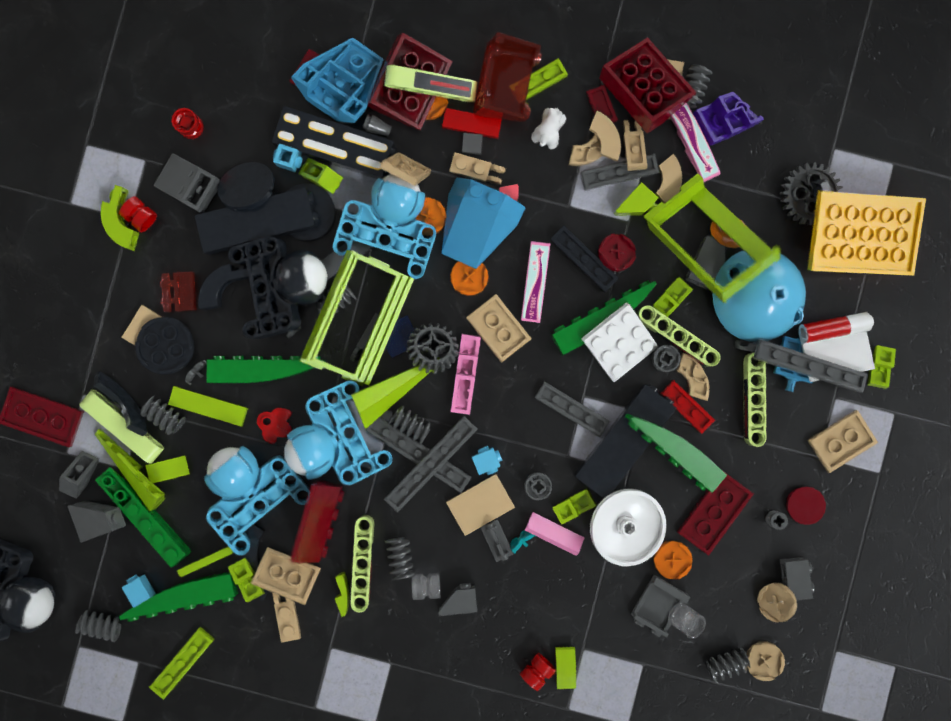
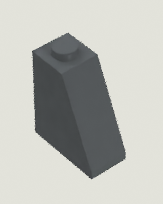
[685,235,725,292]
[68,500,126,542]

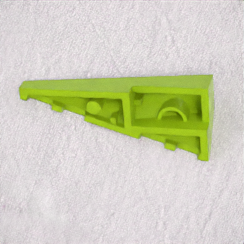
[351,357,440,429]
[95,429,165,512]

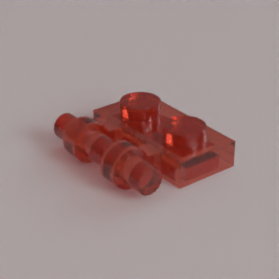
[160,272,196,312]

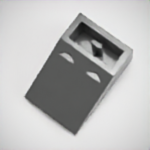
[153,153,220,214]

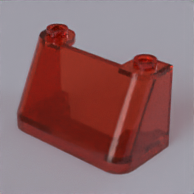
[473,32,542,122]

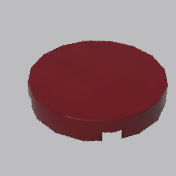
[598,234,636,271]
[786,486,826,525]

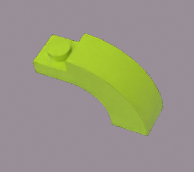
[101,185,140,251]

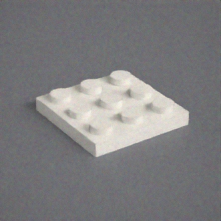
[581,302,659,382]

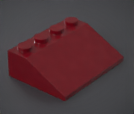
[367,33,453,130]
[599,37,697,134]
[290,479,345,563]

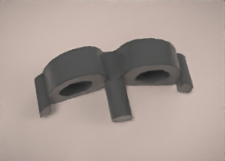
[185,360,207,385]

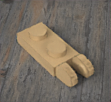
[623,120,647,171]
[449,153,505,185]
[273,593,301,643]

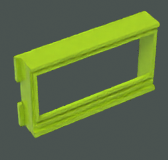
[644,174,780,303]
[300,250,414,386]

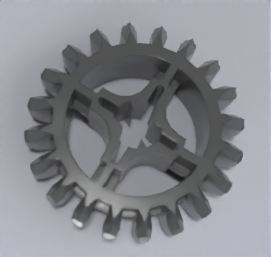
[406,322,459,374]

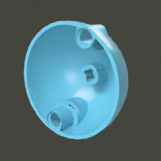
[713,250,806,342]

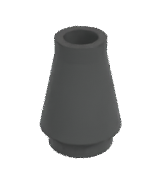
[362,114,392,137]

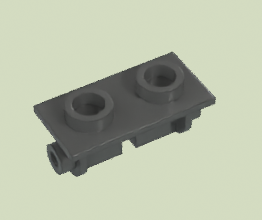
[480,519,513,562]

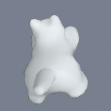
[531,108,566,149]

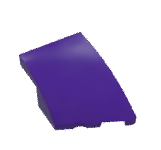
[693,92,764,146]

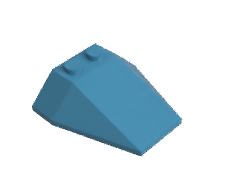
[292,38,384,123]
[441,178,525,269]

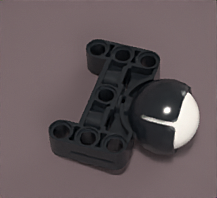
[228,236,327,339]
[0,539,55,642]

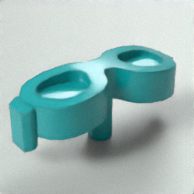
[510,530,535,554]

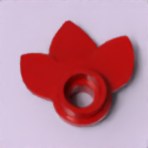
[257,408,292,444]

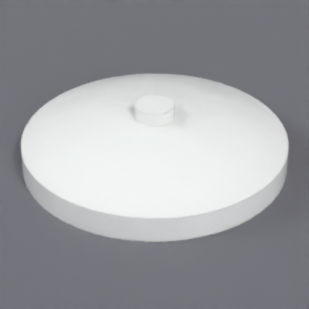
[590,489,666,566]

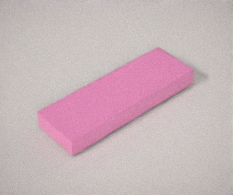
[525,512,584,556]

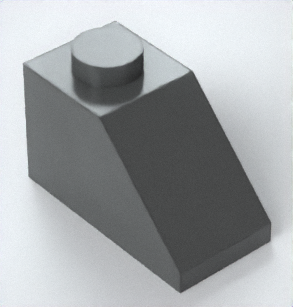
[59,451,99,499]
[438,583,477,616]

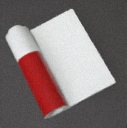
[799,312,875,382]

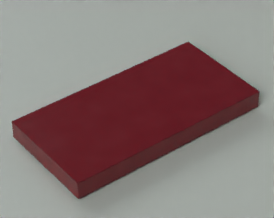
[0,387,84,448]
[677,471,754,556]

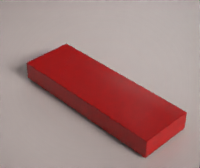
[442,108,502,139]
[660,380,715,434]

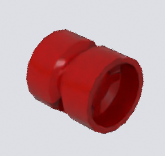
[172,108,204,139]
[119,196,157,232]
[520,653,556,691]

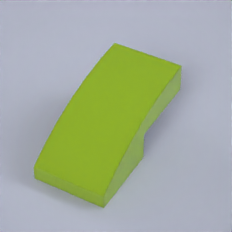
[652,276,693,317]
[867,345,896,389]
[145,456,190,483]
[552,488,597,525]
[228,558,265,602]
[335,571,349,617]
[555,647,576,689]

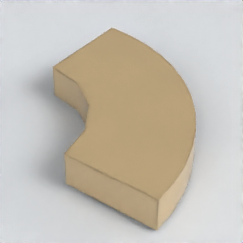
[589,111,621,162]
[569,134,602,166]
[655,154,682,204]
[676,353,709,401]

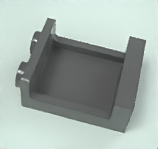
[631,574,690,637]

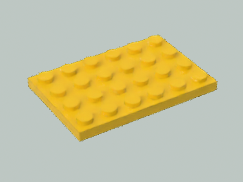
[807,191,926,275]

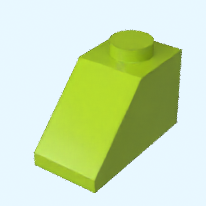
[298,158,343,194]
[613,182,659,216]

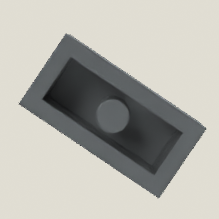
[780,557,815,601]

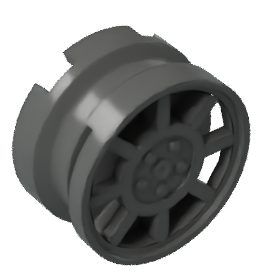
[651,345,681,372]
[524,472,552,500]

